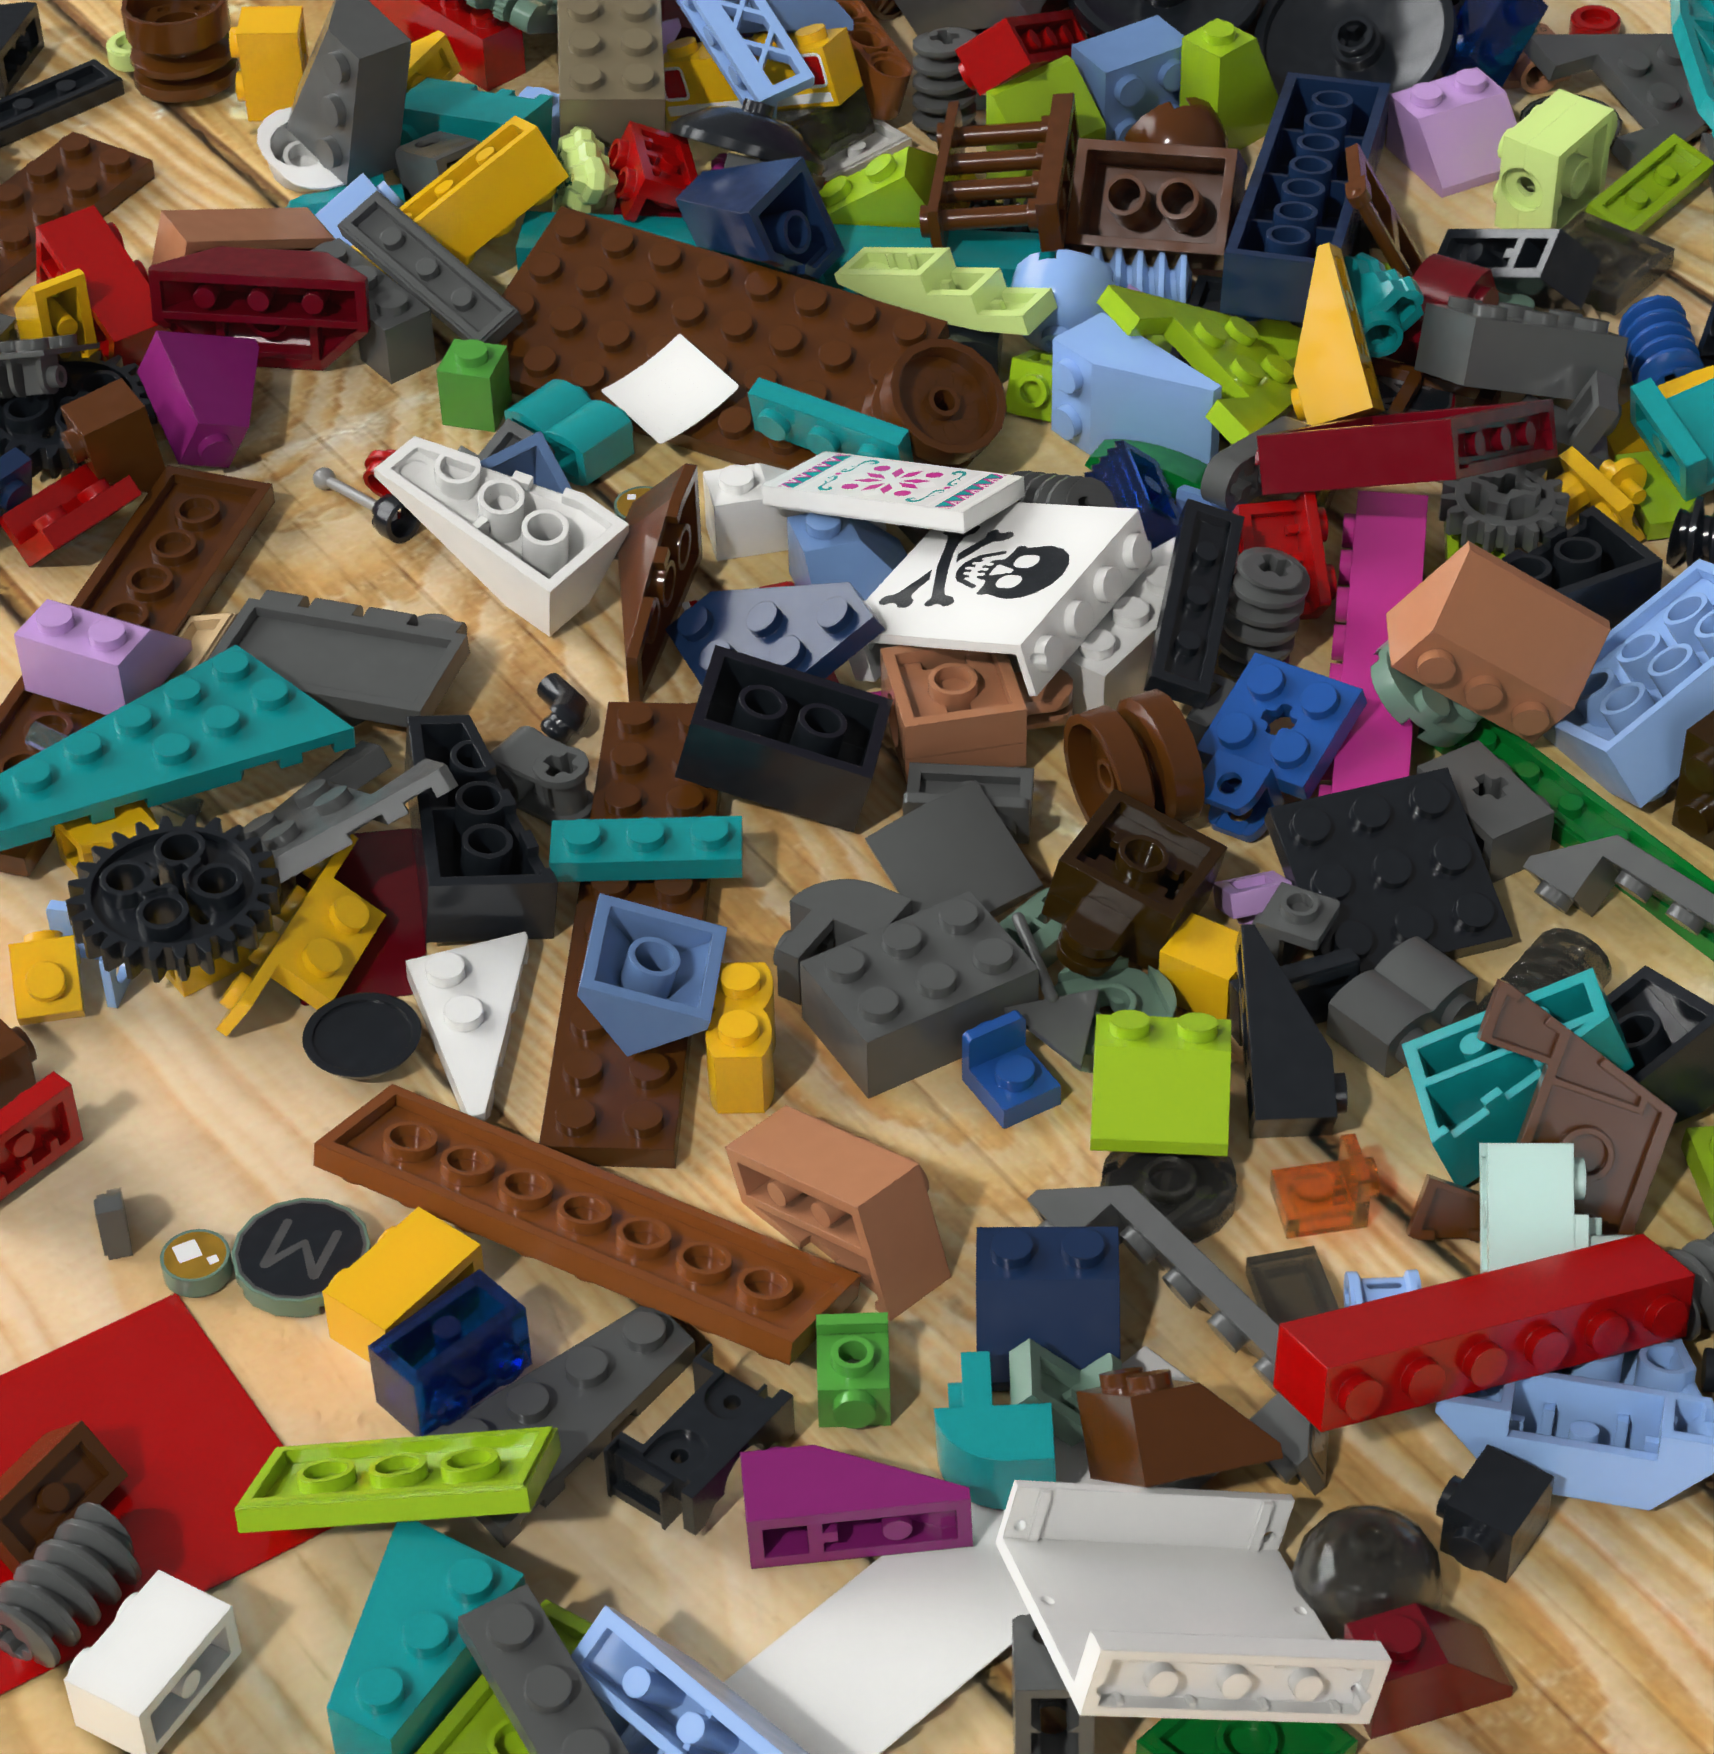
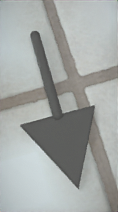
[1004,912,1099,1071]

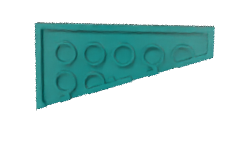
[0,645,356,851]

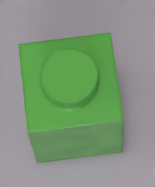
[436,338,512,432]

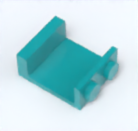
[1630,377,1714,502]

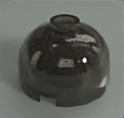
[1291,1504,1443,1640]

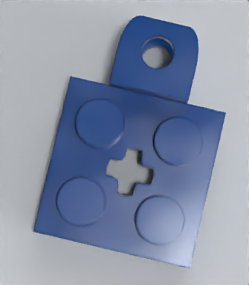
[1197,652,1367,842]

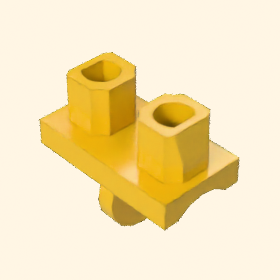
[1555,446,1647,542]

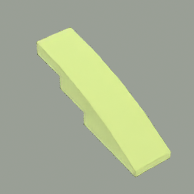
[834,247,1058,336]

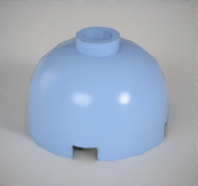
[1011,250,1121,353]

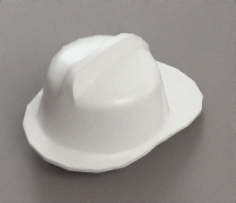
[257,107,344,193]

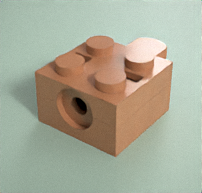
[880,645,1073,783]

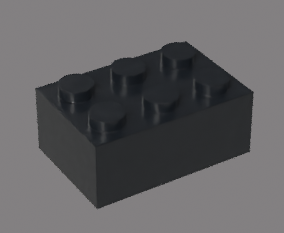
[674,645,893,832]

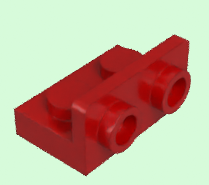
[608,121,698,222]
[0,464,142,567]
[0,1071,84,1201]

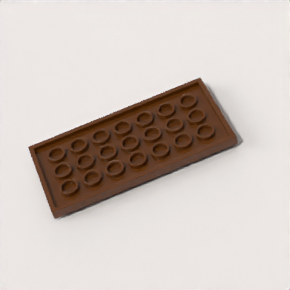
[498,206,950,470]

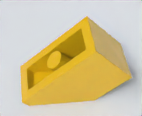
[14,268,98,358]

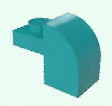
[934,1351,1056,1510]

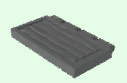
[208,590,470,727]

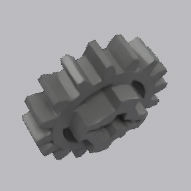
[1439,464,1570,556]

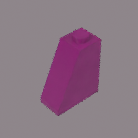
[137,330,259,468]

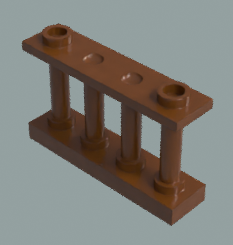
[919,93,1080,252]

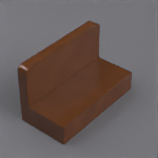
[0,1420,128,1574]

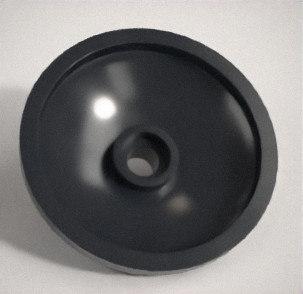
[669,98,825,176]

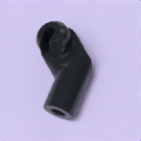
[537,673,591,744]

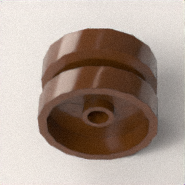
[862,339,1007,469]
[1063,689,1205,823]

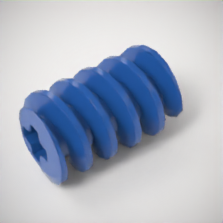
[1618,295,1704,386]

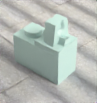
[1479,1143,1634,1274]

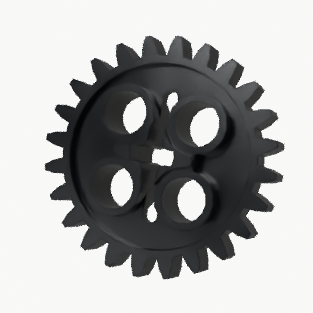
[0,350,158,479]
[66,814,282,983]

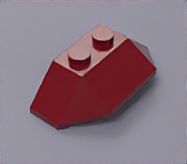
[148,246,371,371]

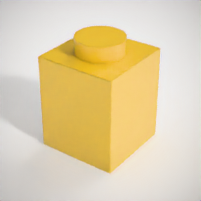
[1159,913,1239,1019]

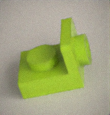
[1006,349,1053,422]

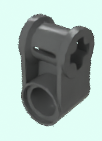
[490,726,594,826]

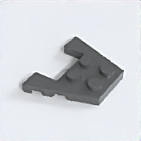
[1524,34,1711,171]
[243,740,458,883]

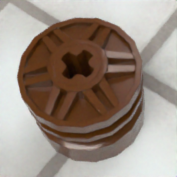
[121,0,239,103]

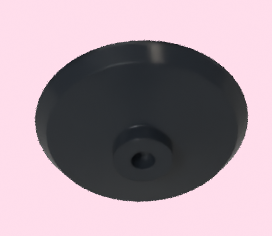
[302,992,421,1079]

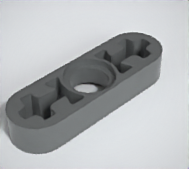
[1201,416,1312,511]

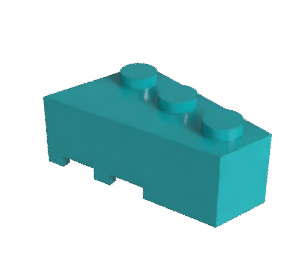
[400,78,553,147]
[326,1521,526,1754]

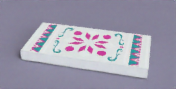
[762,451,1025,534]

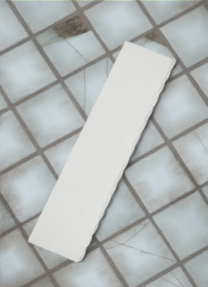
[723,1346,1218,1754]

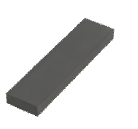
[337,190,523,344]

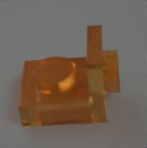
[1270,1133,1380,1239]

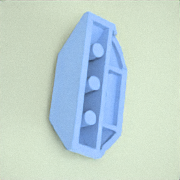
[571,1605,809,1754]

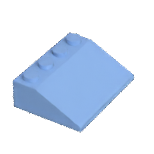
[1543,559,1714,808]

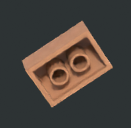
[1386,541,1611,744]

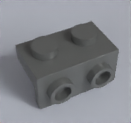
[902,762,1034,844]

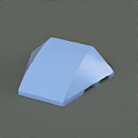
[1435,1338,1714,1511]

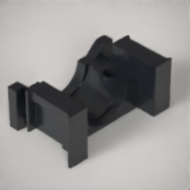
[603,1343,795,1536]

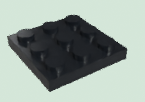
[1264,767,1513,974]

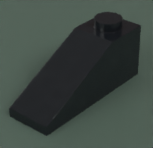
[1437,229,1602,310]
[1235,924,1348,1138]

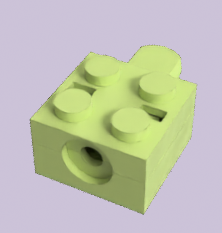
[1493,89,1618,232]

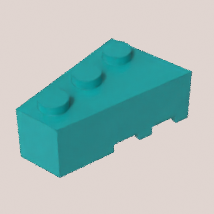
[1402,967,1634,1187]

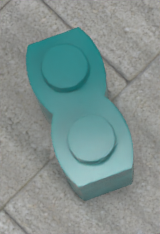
[504,379,635,486]

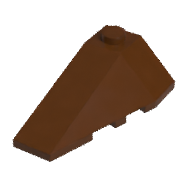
[614,464,703,702]

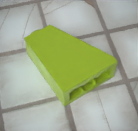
[1179,18,1279,151]

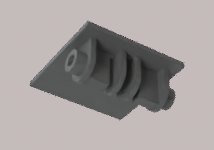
[0,334,100,399]

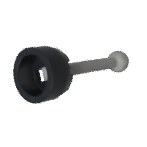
[313,467,421,543]

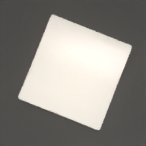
[601,334,739,444]

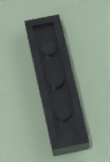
[1144,498,1244,709]

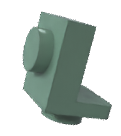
[1009,1338,1122,1447]

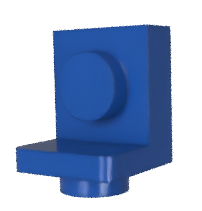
[962,1010,1061,1129]

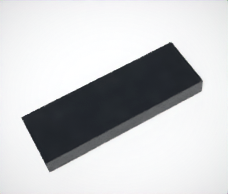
[0,59,125,148]

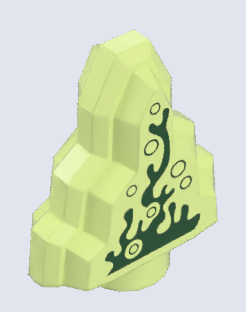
[552,126,618,214]

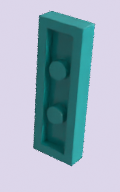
[748,377,914,462]
[549,816,743,882]

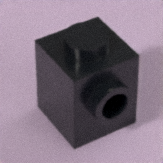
[1436,1445,1555,1583]

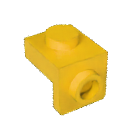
[8,930,85,1026]

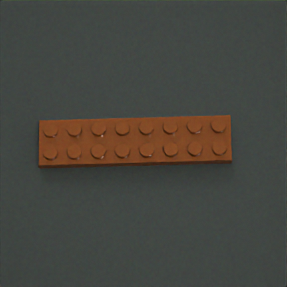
[313,1084,861,1366]

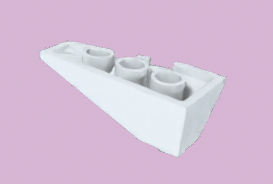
[374,436,629,637]

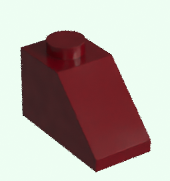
[1343,1603,1513,1739]

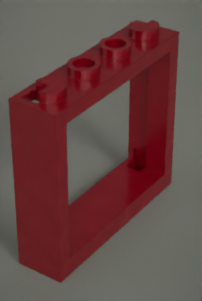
[1255,399,1558,495]

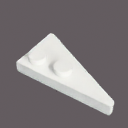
[405,932,529,1121]

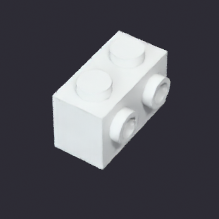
[64,1569,242,1754]

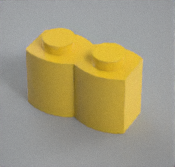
[705,962,776,1114]

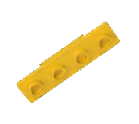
[216,834,386,1037]

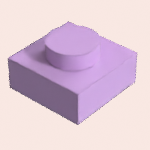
[1213,870,1292,925]

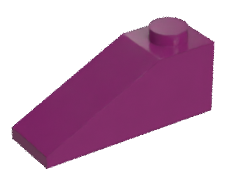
[740,1445,973,1569]

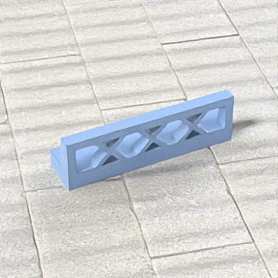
[676,0,815,119]

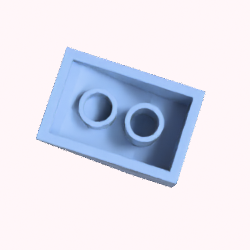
[1051,312,1222,465]

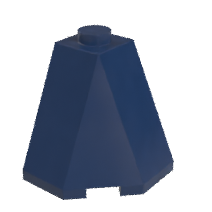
[675,156,845,280]

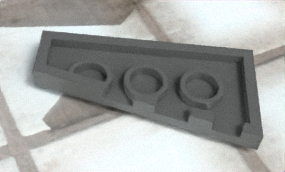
[426,1306,696,1548]

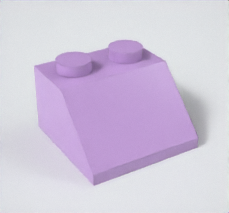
[1386,67,1517,198]
[14,599,192,715]

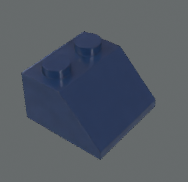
[976,1226,1121,1392]

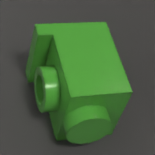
[816,1312,891,1429]

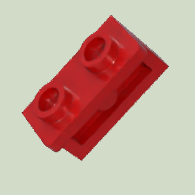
[1232,491,1337,620]

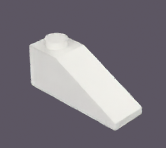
[703,463,886,561]

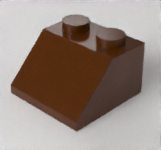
[1076,1367,1283,1487]

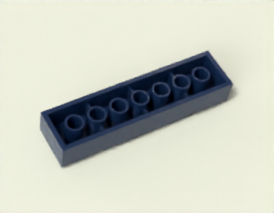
[1220,72,1391,328]

